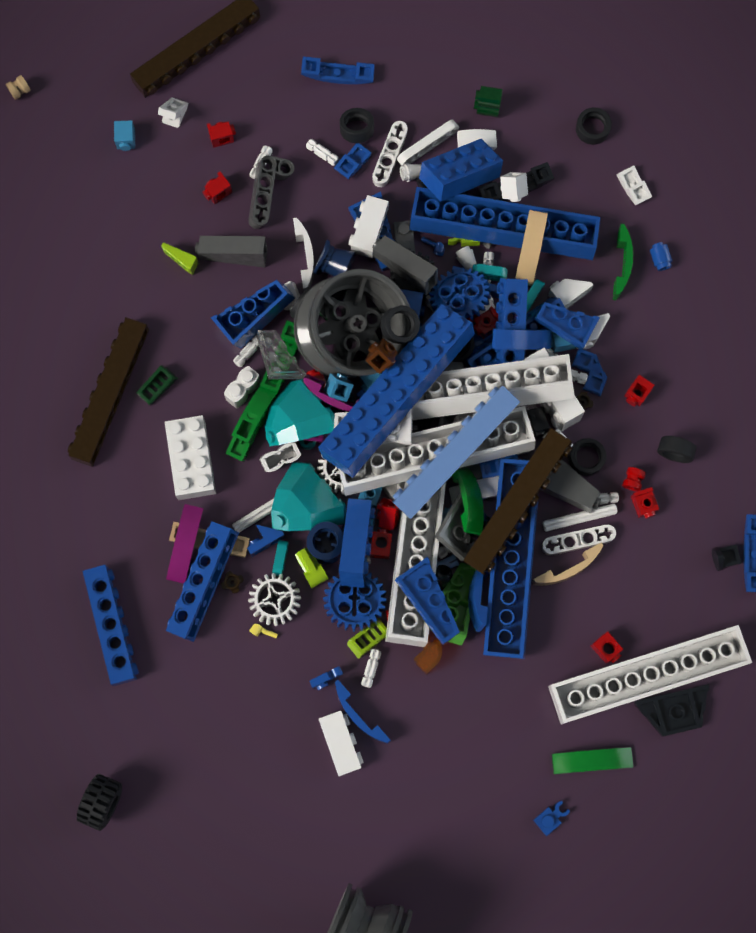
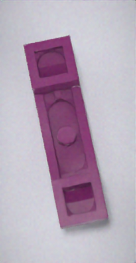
[303,375,361,411]
[166,504,204,584]

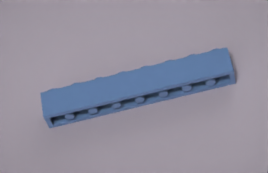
[392,386,520,519]

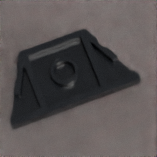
[634,684,709,737]

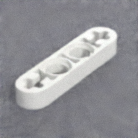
[397,119,459,166]
[372,121,408,187]
[542,525,616,556]

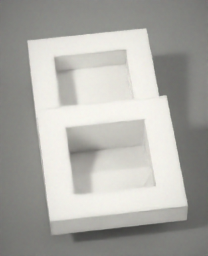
[457,129,497,150]
[616,166,652,205]

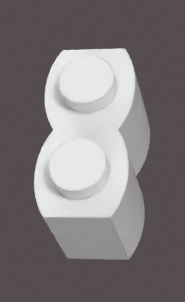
[224,366,260,408]
[259,442,301,472]

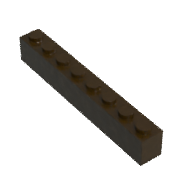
[130,0,260,98]
[68,317,149,467]
[463,428,573,575]

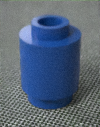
[649,242,673,271]

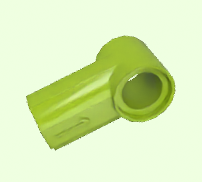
[295,548,329,588]

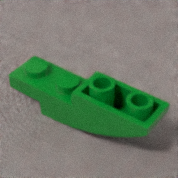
[225,387,278,462]

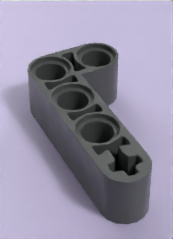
[248,155,294,229]

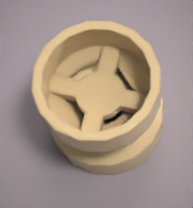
[5,75,31,100]

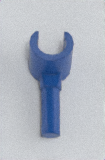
[421,237,445,256]

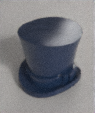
[313,239,357,277]
[307,521,343,564]

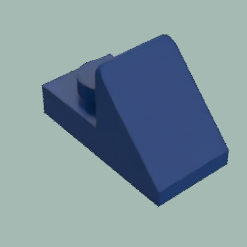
[247,525,285,557]

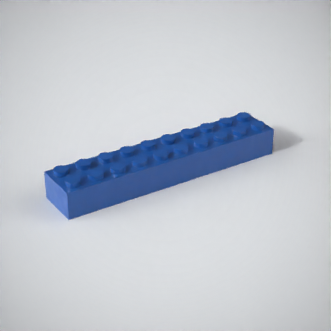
[409,187,600,260]
[318,304,475,478]
[483,459,539,659]

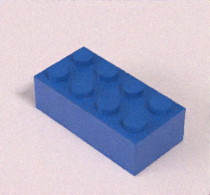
[419,138,503,202]

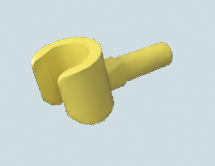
[249,624,278,638]

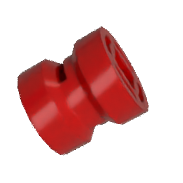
[622,467,646,492]

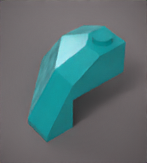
[265,379,335,447]
[271,462,346,531]

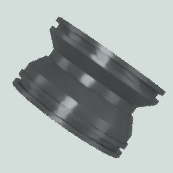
[294,269,410,379]
[327,883,413,933]

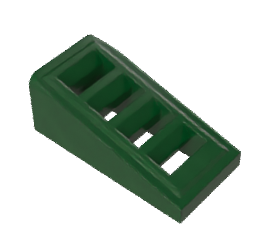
[136,365,178,406]

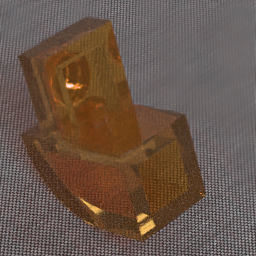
[413,635,442,675]

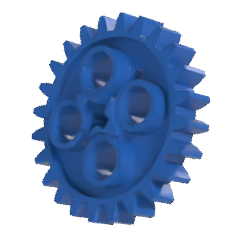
[429,267,491,320]
[323,573,387,632]

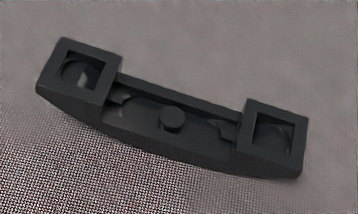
[479,162,554,201]

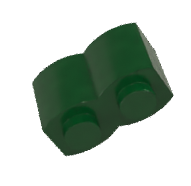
[474,86,503,118]

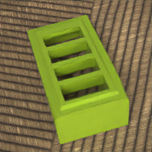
[161,243,199,275]
[347,618,387,659]

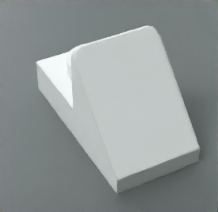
[158,97,189,128]

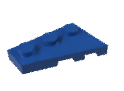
[534,302,600,350]

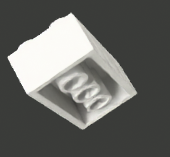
[524,348,585,432]
[165,415,216,500]

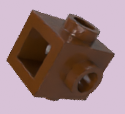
[365,338,397,374]

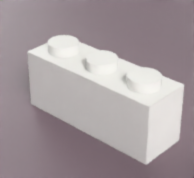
[348,195,389,258]
[319,711,364,777]

